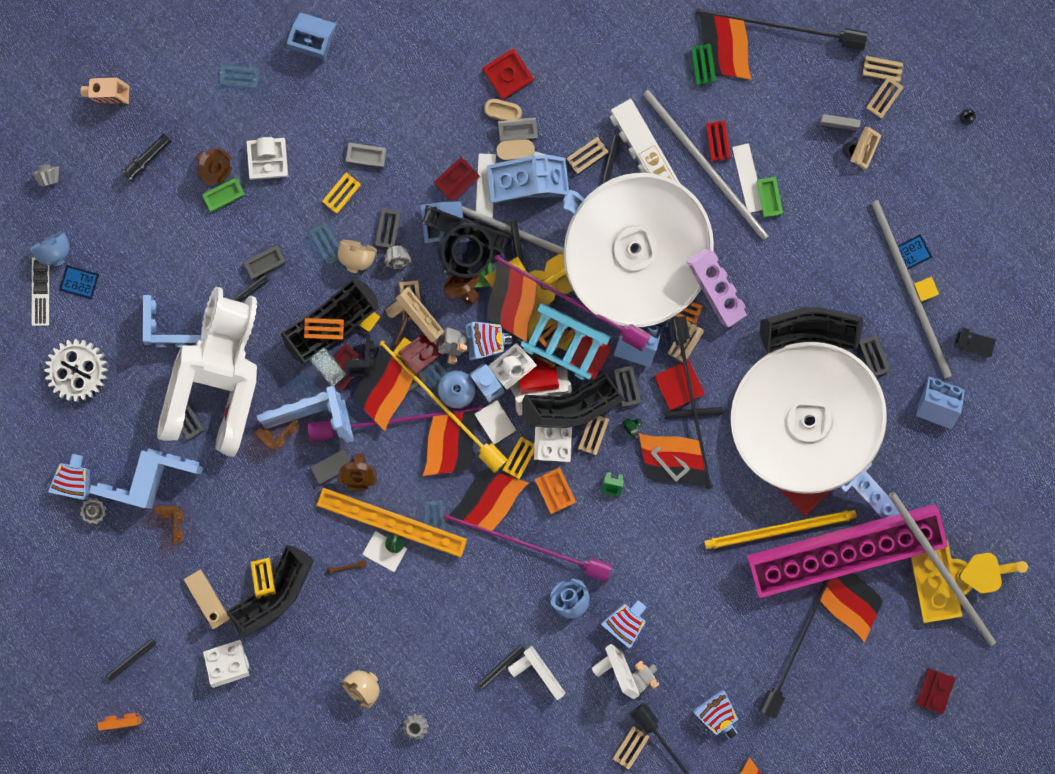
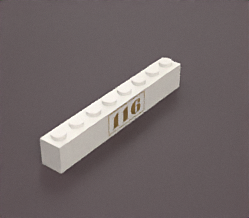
[609,99,680,184]

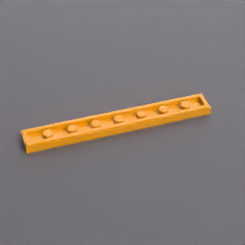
[316,488,468,557]

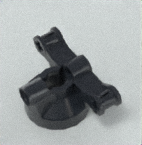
[420,205,512,278]

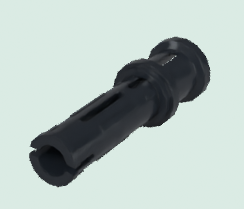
[120,133,172,183]

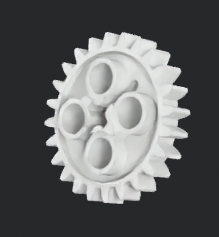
[44,339,108,402]

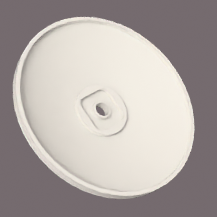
[564,173,714,327]
[731,342,887,494]

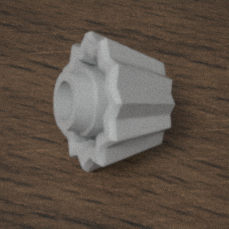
[32,164,59,186]
[385,245,411,269]
[80,498,106,525]
[402,713,429,741]

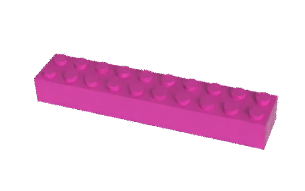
[747,504,948,598]

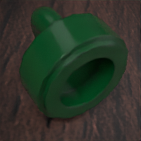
[622,418,643,437]
[385,534,404,553]

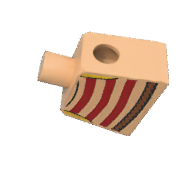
[81,78,129,104]

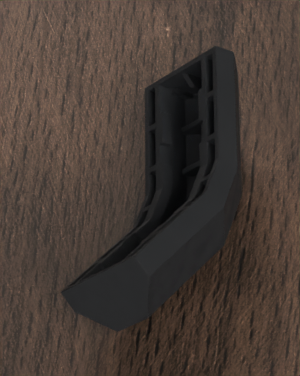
[281,278,379,365]
[759,307,863,352]
[522,372,624,428]
[227,545,314,638]

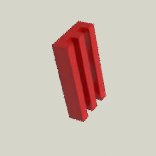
[706,120,731,161]

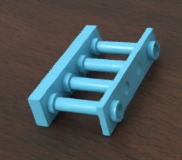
[521,303,611,380]

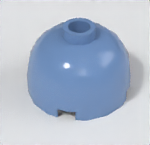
[30,232,70,267]
[438,370,476,409]
[550,579,590,619]

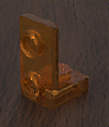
[255,419,300,450]
[155,506,184,545]

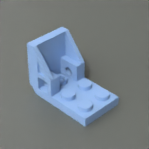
[487,154,569,203]

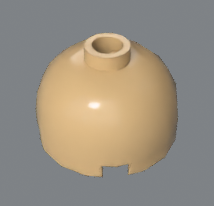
[338,240,377,273]
[341,670,380,709]

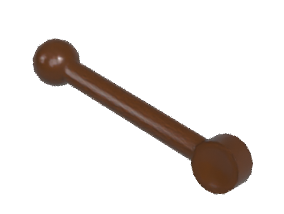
[394,311,410,347]
[526,352,556,368]
[327,560,367,574]

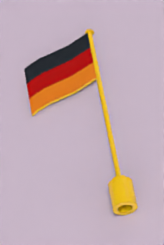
[353,341,508,473]

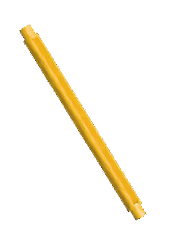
[704,510,857,549]

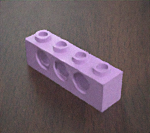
[686,249,747,328]

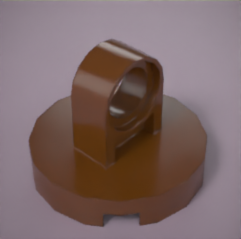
[195,148,232,186]
[443,275,479,306]
[338,454,377,491]

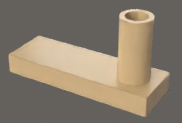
[386,287,444,343]
[184,569,230,629]

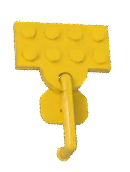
[485,254,573,340]
[911,540,1028,623]

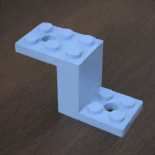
[89,448,204,509]

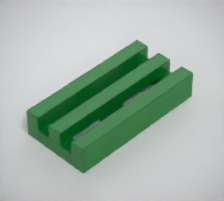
[692,44,716,85]

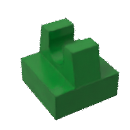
[601,472,624,497]

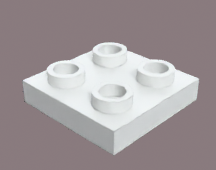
[247,137,288,180]
[488,343,537,390]
[534,427,572,462]
[203,640,250,688]

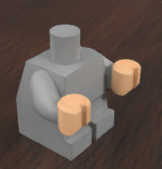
[438,327,469,365]
[631,661,659,693]

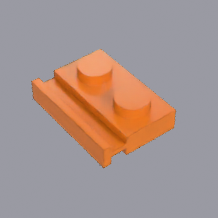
[535,467,576,514]
[98,713,142,730]

